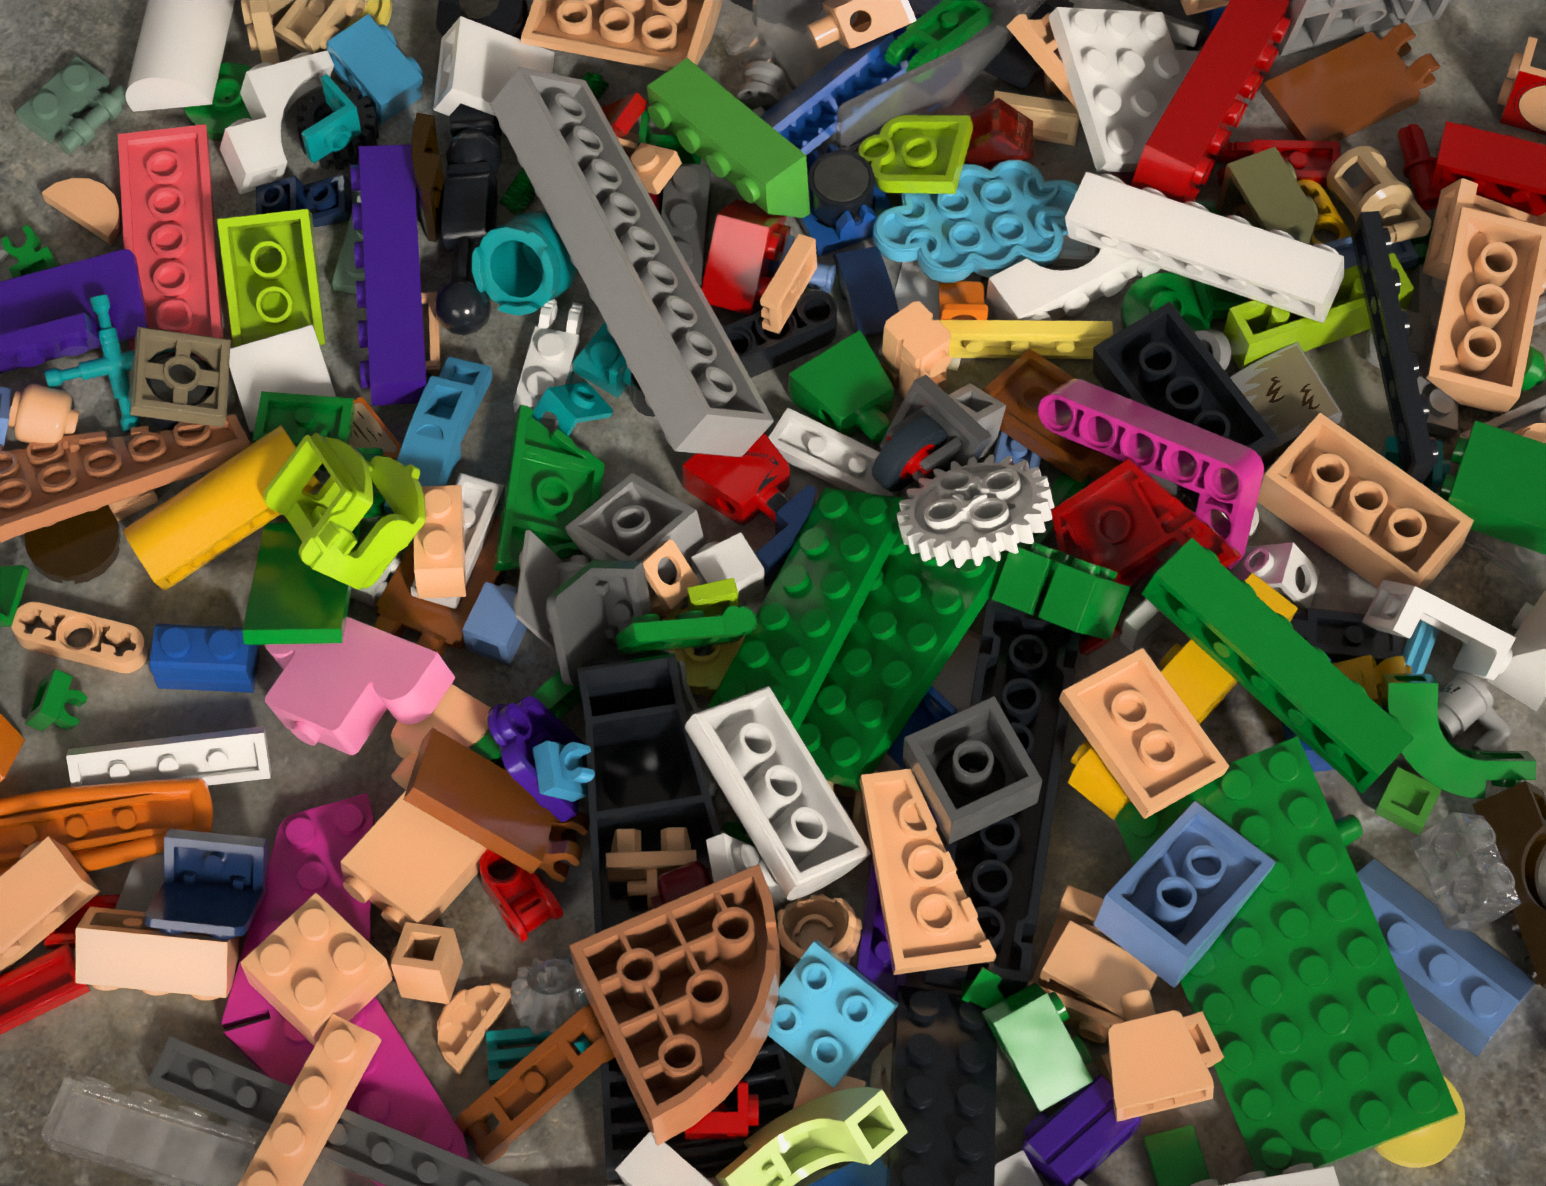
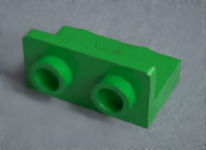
[253,391,355,471]

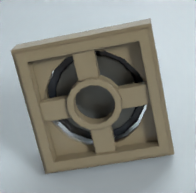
[127,327,231,430]

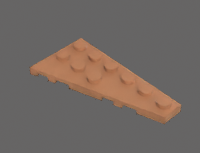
[0,414,250,543]

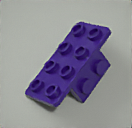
[0,249,149,373]

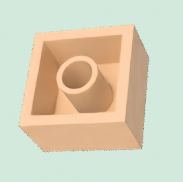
[240,893,393,1047]

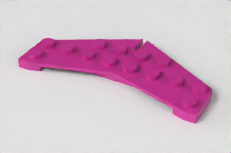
[221,793,470,1186]

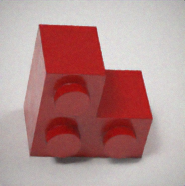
[701,199,791,315]

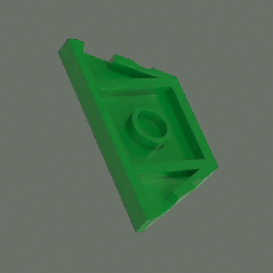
[493,405,605,572]

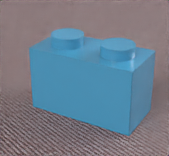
[327,14,424,125]

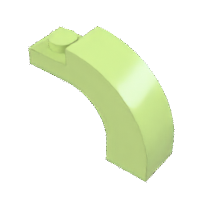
[715,1087,908,1186]

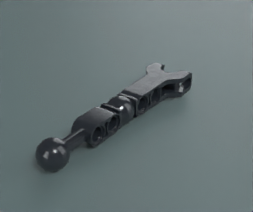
[434,0,530,336]

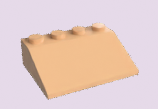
[521,0,722,71]

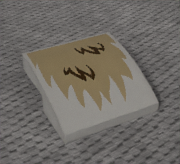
[1230,342,1343,458]

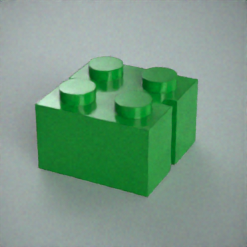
[992,542,1130,641]

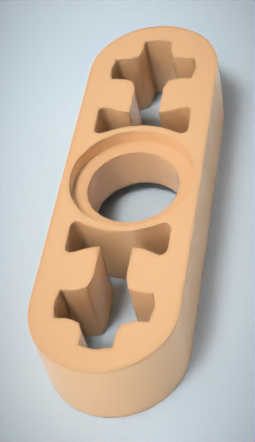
[11,602,149,673]

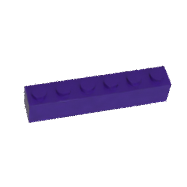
[350,144,426,405]

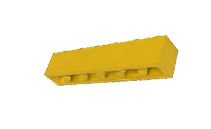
[1067,572,1298,820]

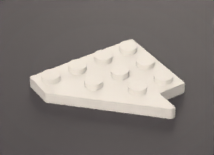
[1048,7,1200,172]

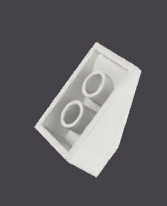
[1487,591,1546,712]

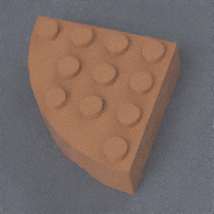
[569,864,781,1146]

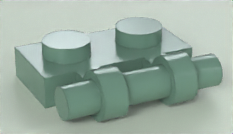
[16,56,127,155]

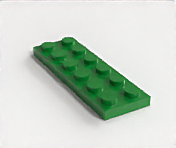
[707,487,906,732]

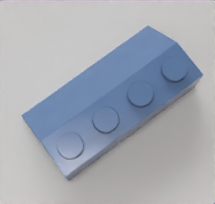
[1357,859,1535,1057]

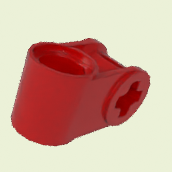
[480,849,564,944]

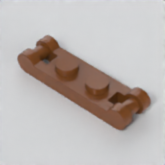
[455,1004,615,1165]

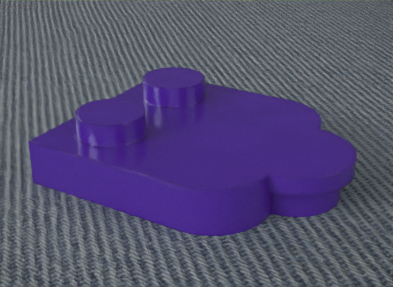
[487,696,586,822]

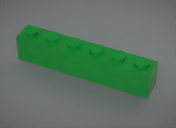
[1141,538,1414,794]

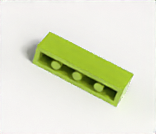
[1223,253,1414,371]

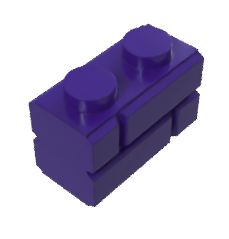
[1021,1075,1142,1186]

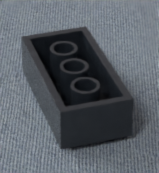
[1093,301,1278,508]

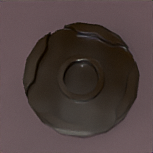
[25,505,121,584]

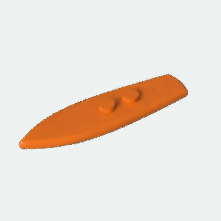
[0,778,213,874]

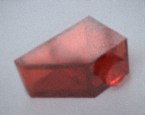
[964,98,1034,170]

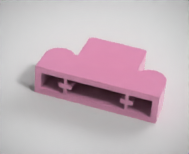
[265,617,455,755]

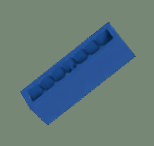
[760,34,909,155]

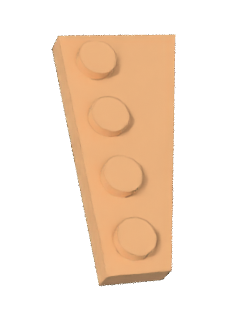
[860,769,996,975]

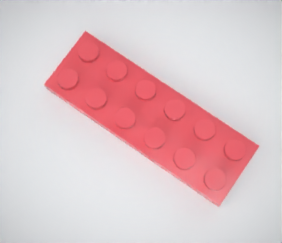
[118,124,223,361]

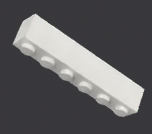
[1065,172,1344,323]

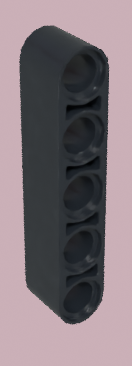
[631,290,837,417]

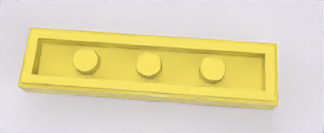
[939,320,1113,359]

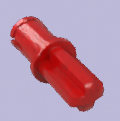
[1397,124,1441,211]

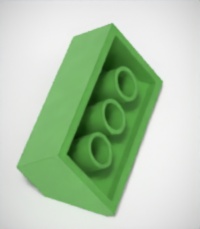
[647,58,810,218]

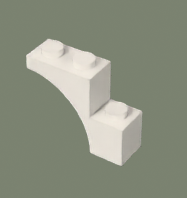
[220,50,334,194]

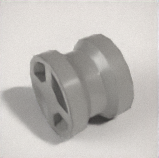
[737,61,786,112]

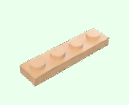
[238,1014,382,1186]

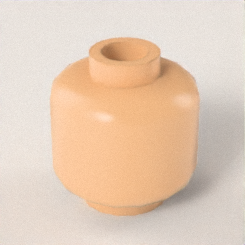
[8,383,80,444]

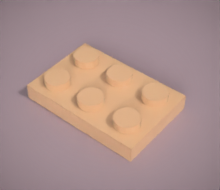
[1059,648,1229,819]

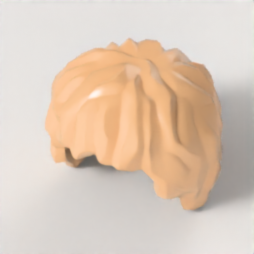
[775,893,862,970]

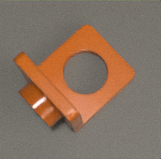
[939,281,988,320]

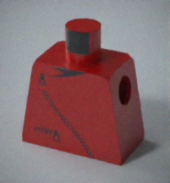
[682,433,790,525]

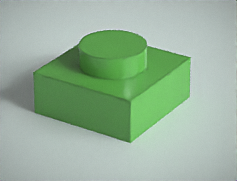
[1375,767,1442,835]

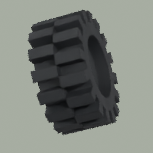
[296,85,379,170]

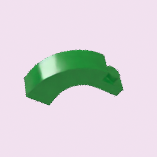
[1382,674,1536,799]

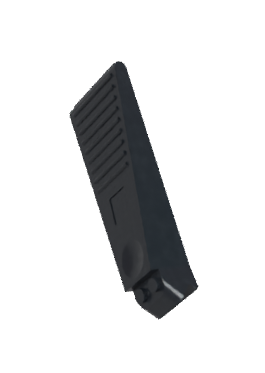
[577,650,797,1184]

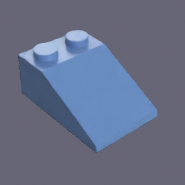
[1094,801,1276,988]

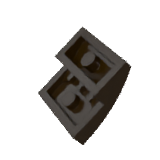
[412,113,444,242]

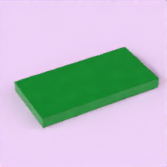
[242,522,360,645]

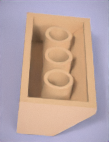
[1426,207,1546,414]

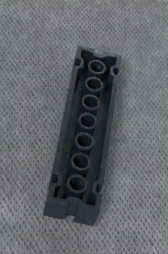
[924,601,1081,998]

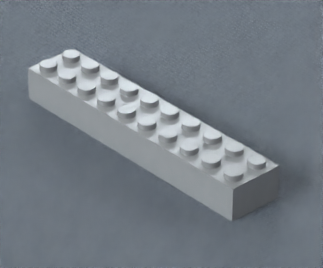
[490,67,774,457]

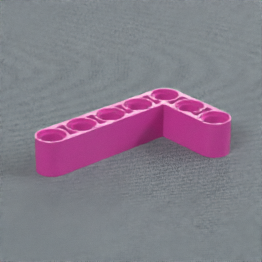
[1038,379,1264,571]

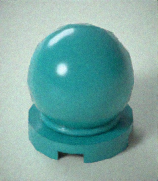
[472,211,579,316]

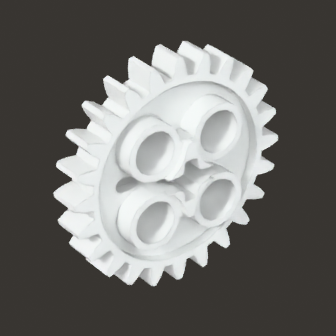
[897,455,1054,568]

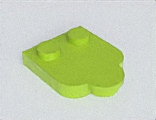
[858,115,973,194]

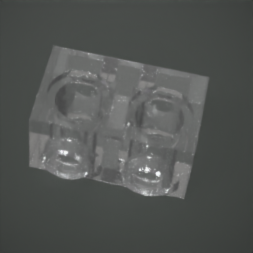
[1410,812,1521,932]

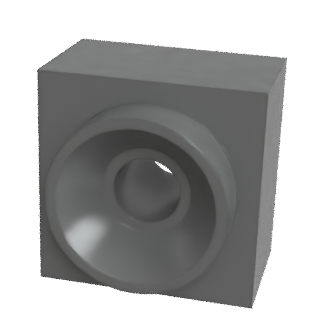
[902,696,1043,845]

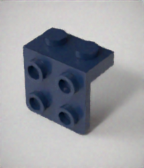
[145,828,268,940]

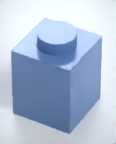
[462,582,528,666]

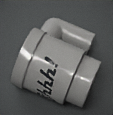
[1438,671,1511,751]

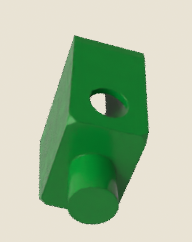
[788,330,894,444]

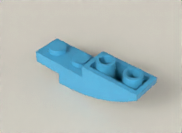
[384,356,492,514]

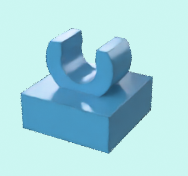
[533,741,595,802]

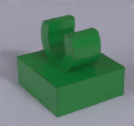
[24,669,88,731]

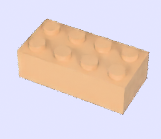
[1257,413,1474,591]

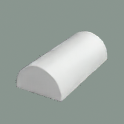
[126,0,235,112]
[685,686,871,900]

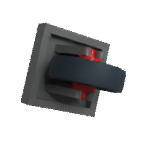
[872,375,992,493]

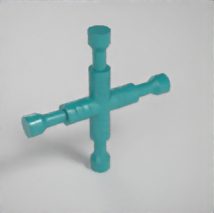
[44,295,175,433]

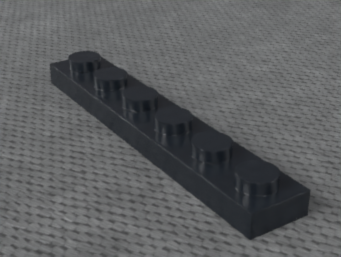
[1351,211,1438,482]

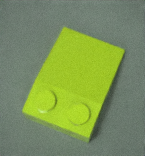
[217,209,326,348]

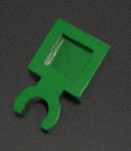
[2,224,61,278]

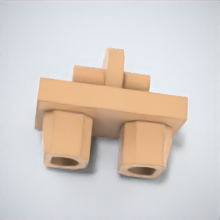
[606,827,697,910]

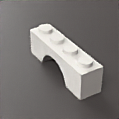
[986,248,1161,321]

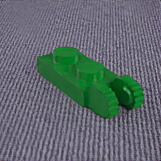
[885,0,994,80]
[616,605,757,654]

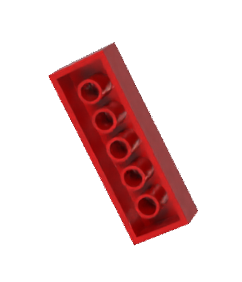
[1130,0,1291,203]

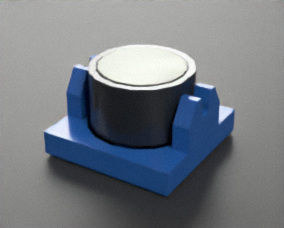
[797,145,892,257]

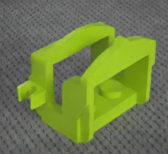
[263,433,426,590]

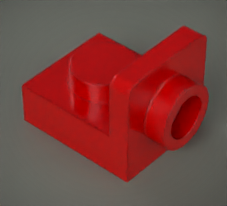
[685,1081,759,1140]

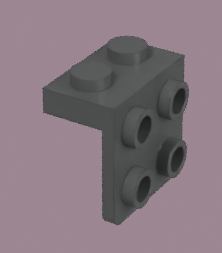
[546,560,653,686]

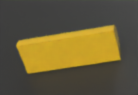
[123,425,323,591]

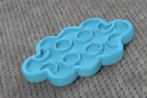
[873,160,1079,283]

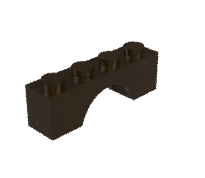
[1472,781,1546,989]

